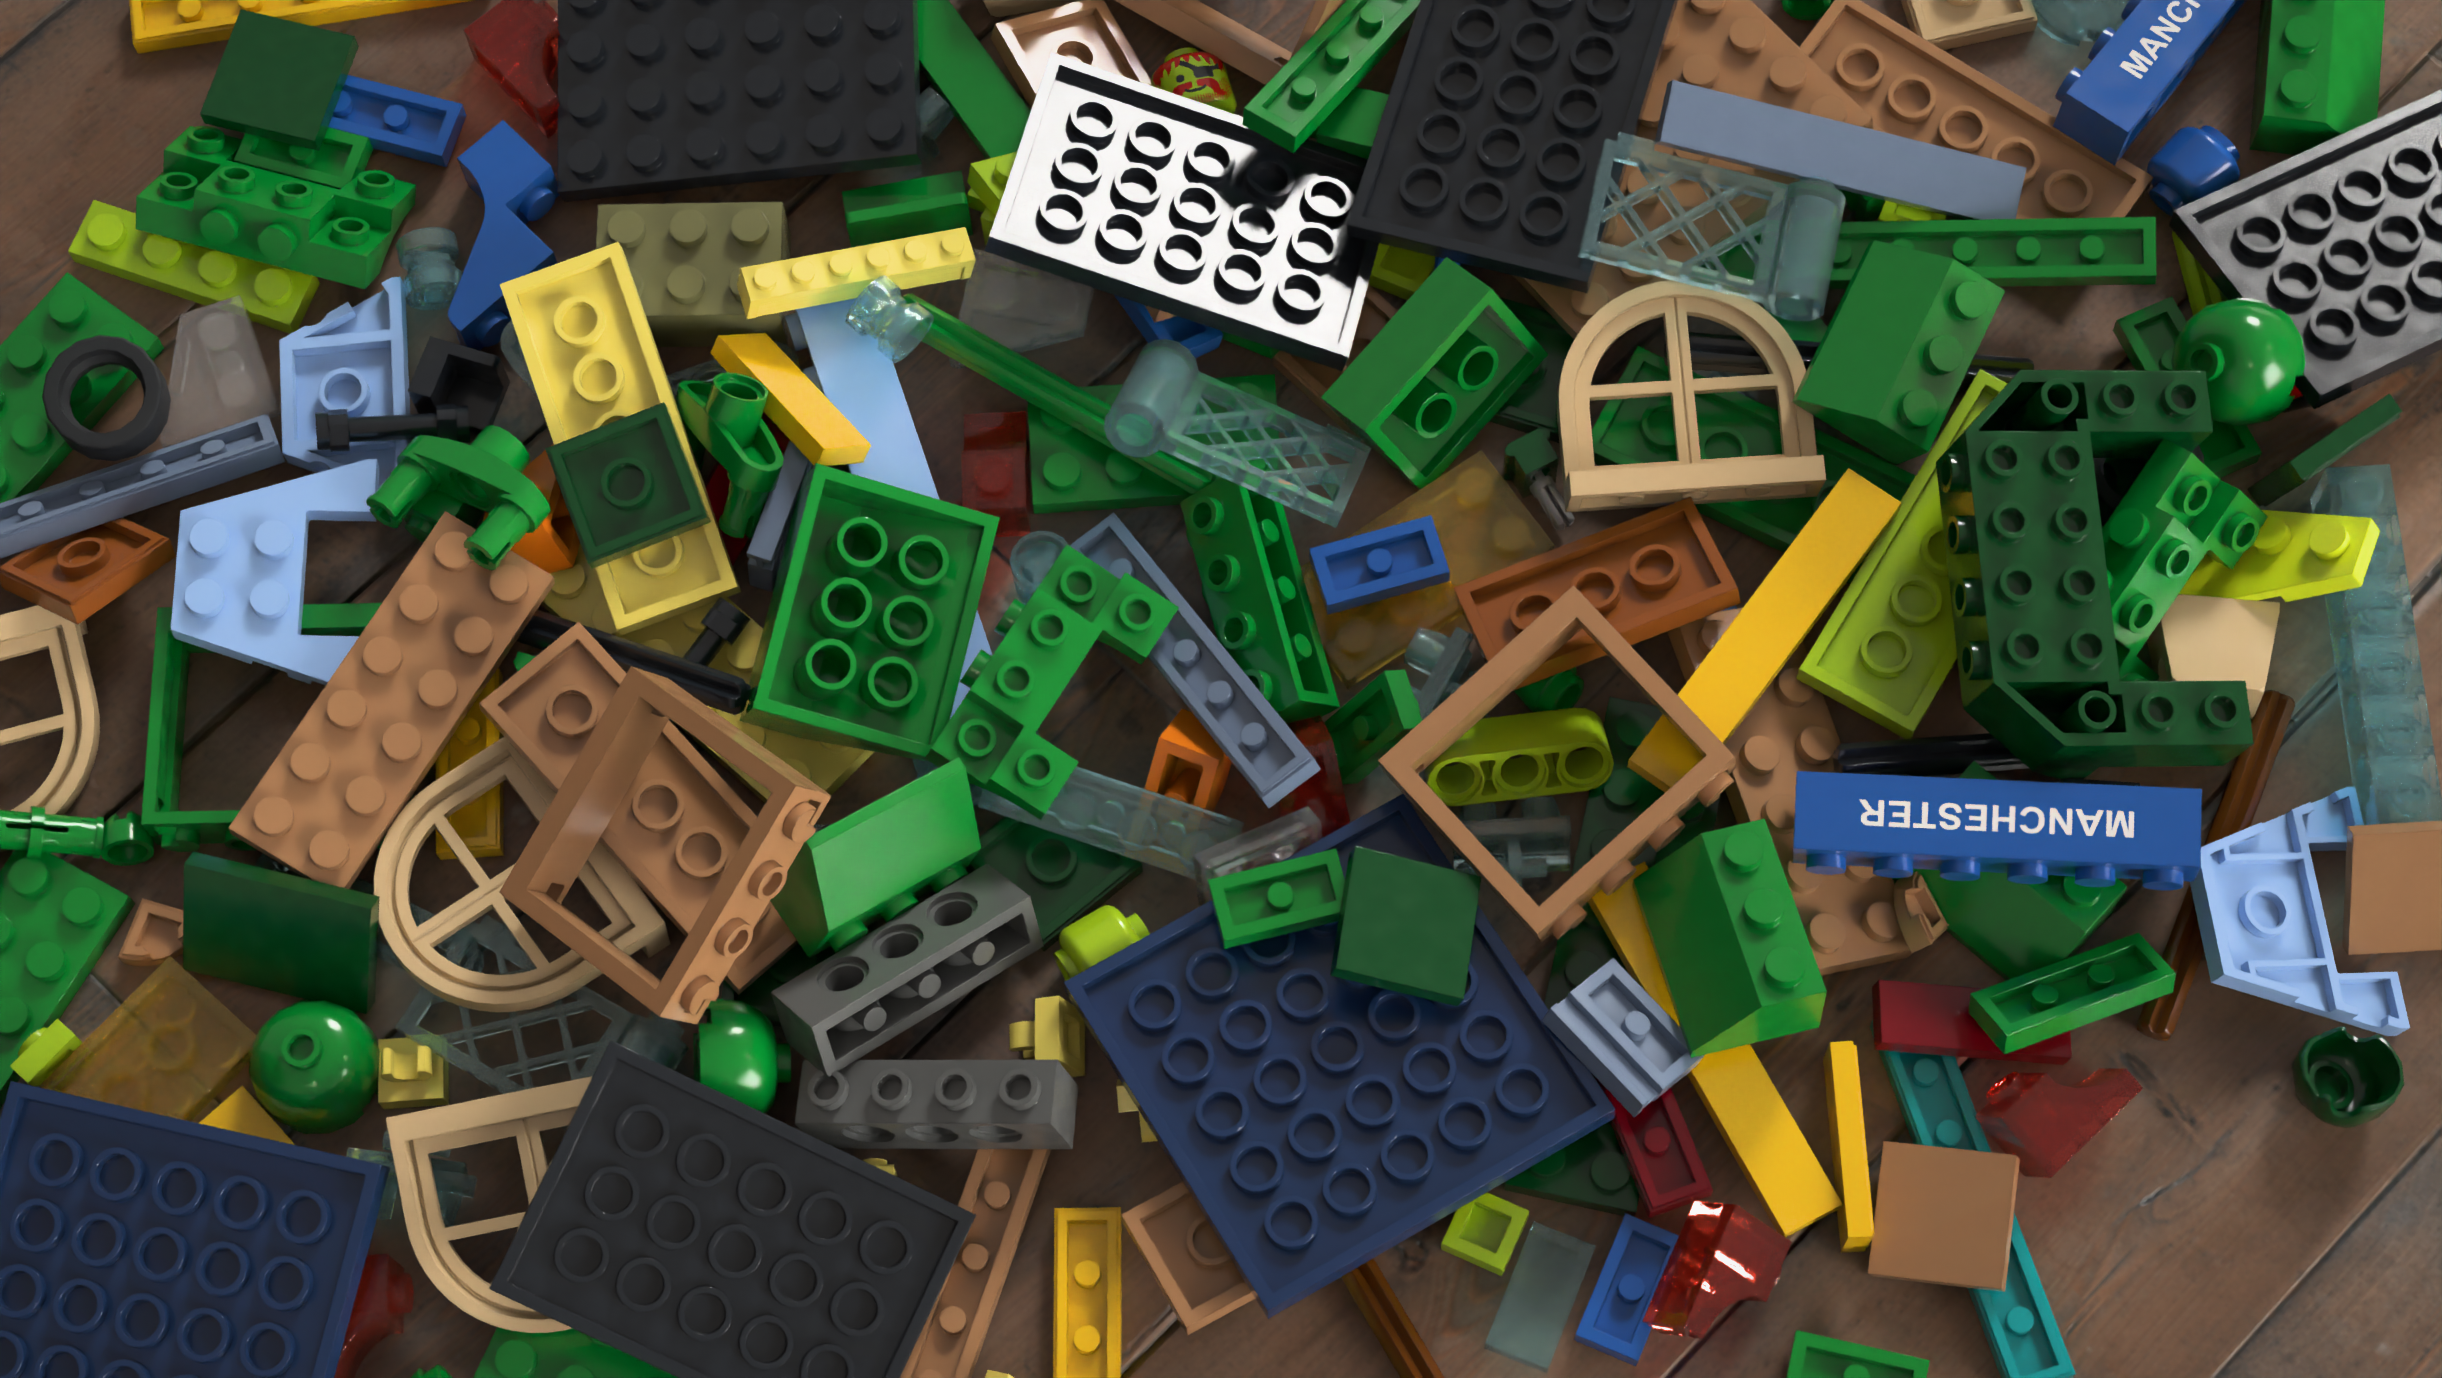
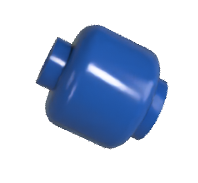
[2147,125,2240,216]

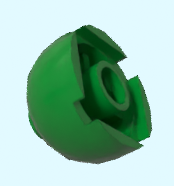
[2171,298,2306,426]
[693,999,791,1114]
[248,1000,380,1134]

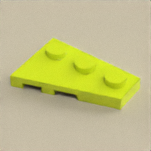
[2179,510,2380,602]

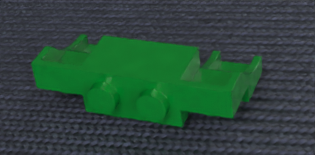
[136,126,416,289]
[2102,439,2268,681]
[925,544,1179,820]

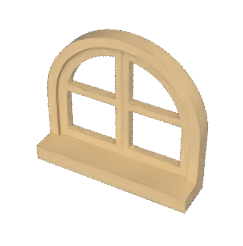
[1556,280,1826,512]
[0,605,100,852]
[374,737,670,1012]
[386,1076,592,1333]

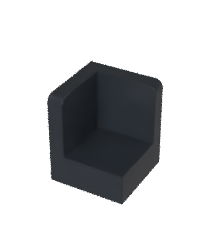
[407,336,510,434]

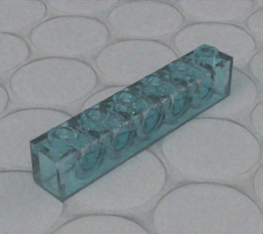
[2310,464,2442,825]

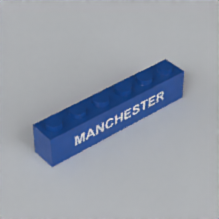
[2053,0,2247,166]
[1792,771,2202,890]

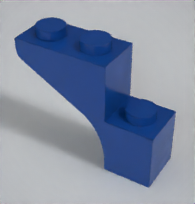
[448,120,559,351]

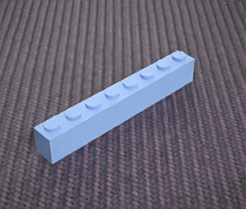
[785,296,992,719]

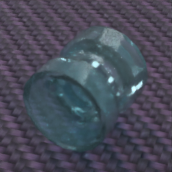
[396,227,463,310]
[845,275,934,363]
[1010,531,1068,605]

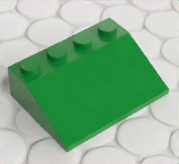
[740,463,1000,762]

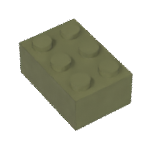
[596,202,791,347]

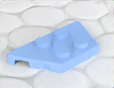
[279,277,411,488]

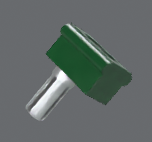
[1502,428,1575,530]

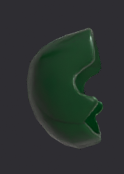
[2292,1026,2404,1128]

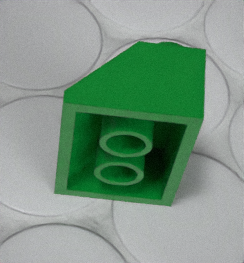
[2249,0,2385,155]
[1792,240,2005,465]
[1321,257,1549,494]
[770,757,981,958]
[1892,761,2128,980]
[1632,819,1827,1058]

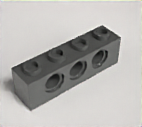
[771,863,1044,1078]
[795,1060,1079,1149]

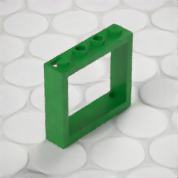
[141,603,414,852]

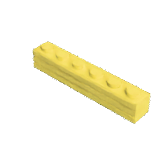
[737,227,976,319]

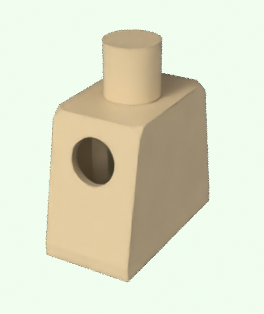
[2147,594,2280,719]

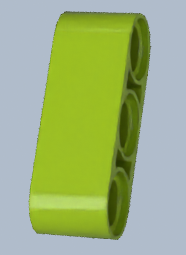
[1424,708,1614,806]

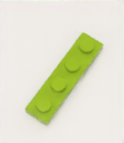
[68,200,320,334]

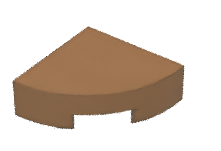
[1893,871,1948,953]
[118,898,183,966]

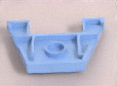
[171,459,380,685]
[2190,787,2410,1036]

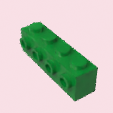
[1180,469,1340,733]

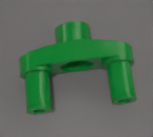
[675,372,784,538]
[366,425,551,571]

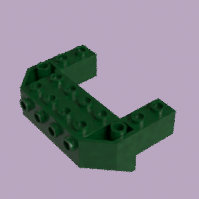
[1936,370,2254,779]

